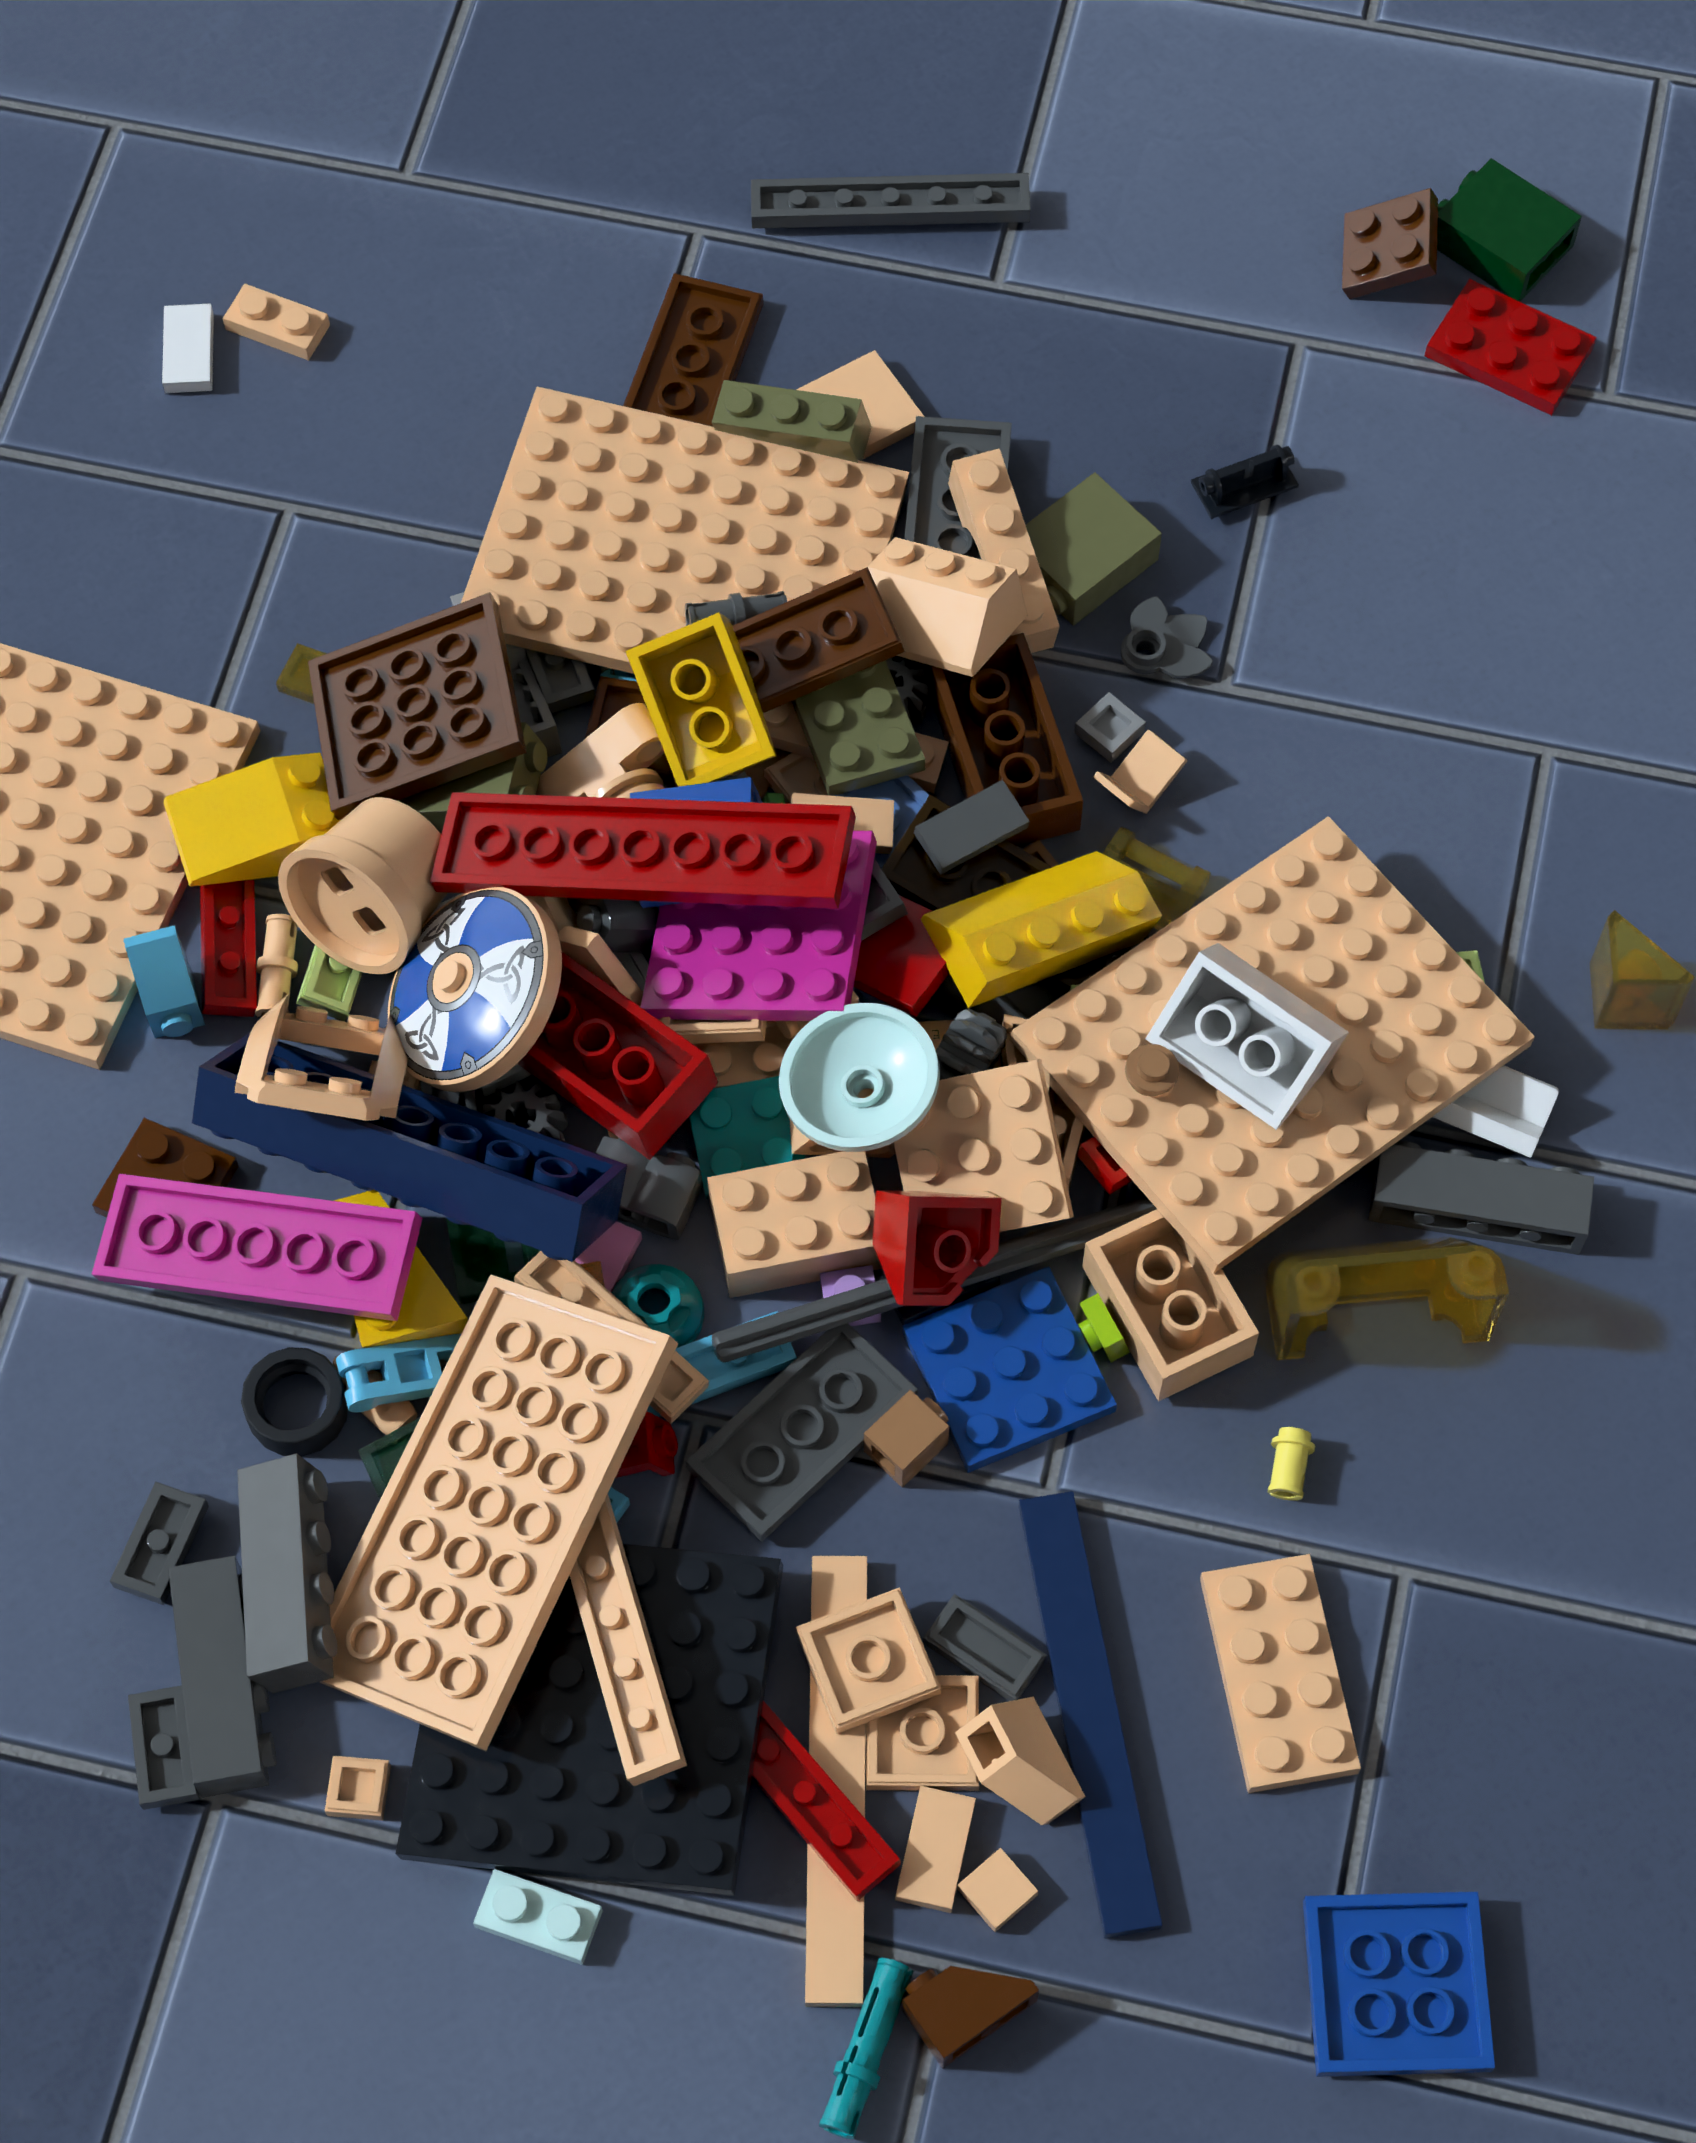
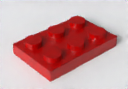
[1425,279,1597,416]

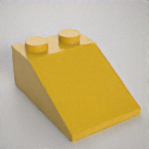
[625,612,776,787]
[163,752,341,887]

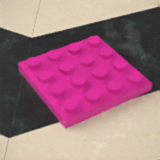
[641,831,877,1021]

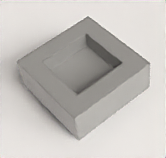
[1074,692,1146,763]

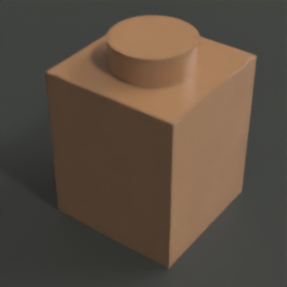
[864,1390,949,1488]

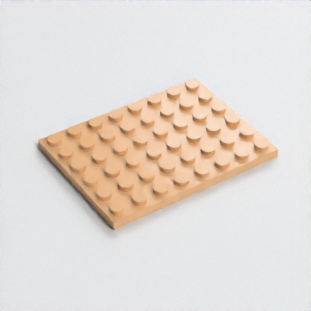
[461,386,909,674]
[0,643,261,1070]
[1010,816,1535,1274]

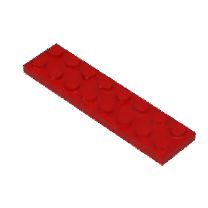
[430,792,856,909]

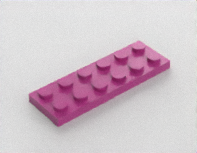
[92,1174,423,1321]

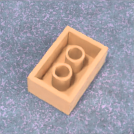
[707,1151,883,1298]
[1082,1209,1259,1402]

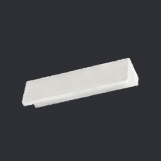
[1433,1066,1559,1158]

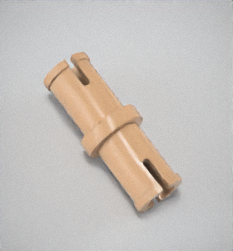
[255,914,298,1017]

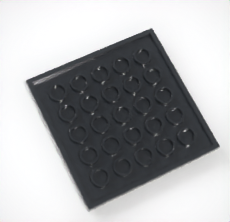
[395,1544,783,1896]

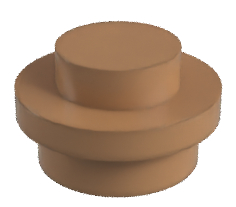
[1125,1044,1179,1097]

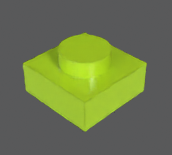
[1078,1293,1130,1363]

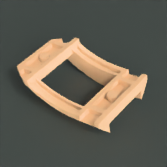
[234,993,408,1121]

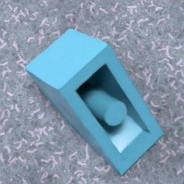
[123,925,205,1038]

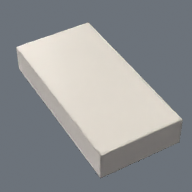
[162,304,214,393]

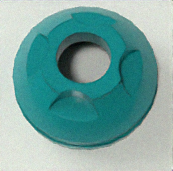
[611,1264,705,1348]

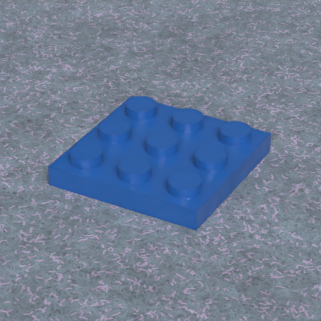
[902,1266,1117,1473]
[1303,1892,1495,2077]

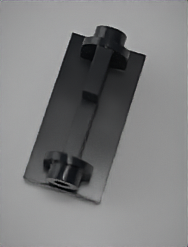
[1191,444,1299,519]

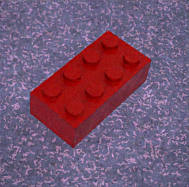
[518,951,718,1160]

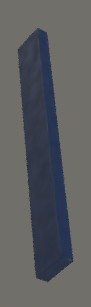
[1019,1491,1162,1939]

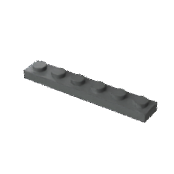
[751,173,1031,229]

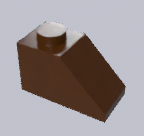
[902,1966,1039,2069]

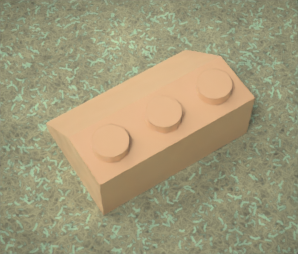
[867,537,1028,677]

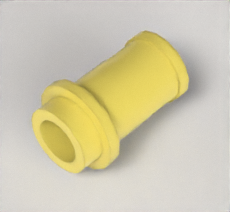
[1268,1427,1315,1500]

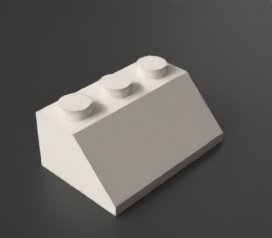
[1145,943,1349,1130]

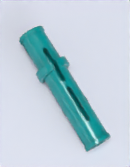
[819,1958,914,2139]

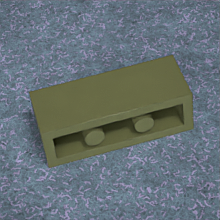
[712,380,872,463]

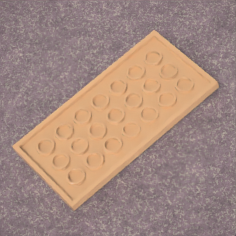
[320,1275,678,1751]

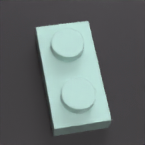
[473,1869,603,1965]

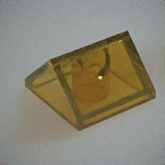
[1590,910,1695,1029]

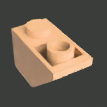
[955,1696,1085,1825]

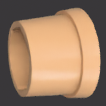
[278,797,447,974]

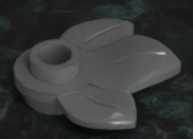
[1120,596,1213,679]

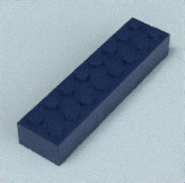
[192,1032,627,1262]

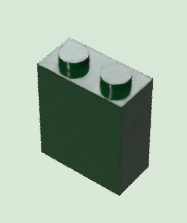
[1437,158,1582,302]

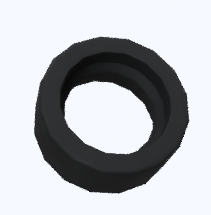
[241,1347,348,1457]

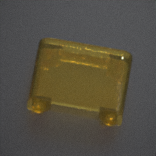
[1265,1237,1509,1360]

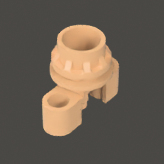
[536,703,665,798]

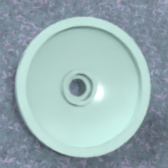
[779,1003,940,1152]

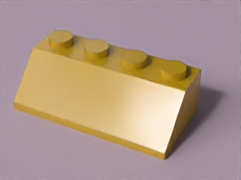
[921,851,1162,1008]

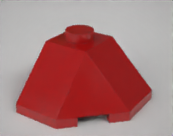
[873,1190,1002,1306]

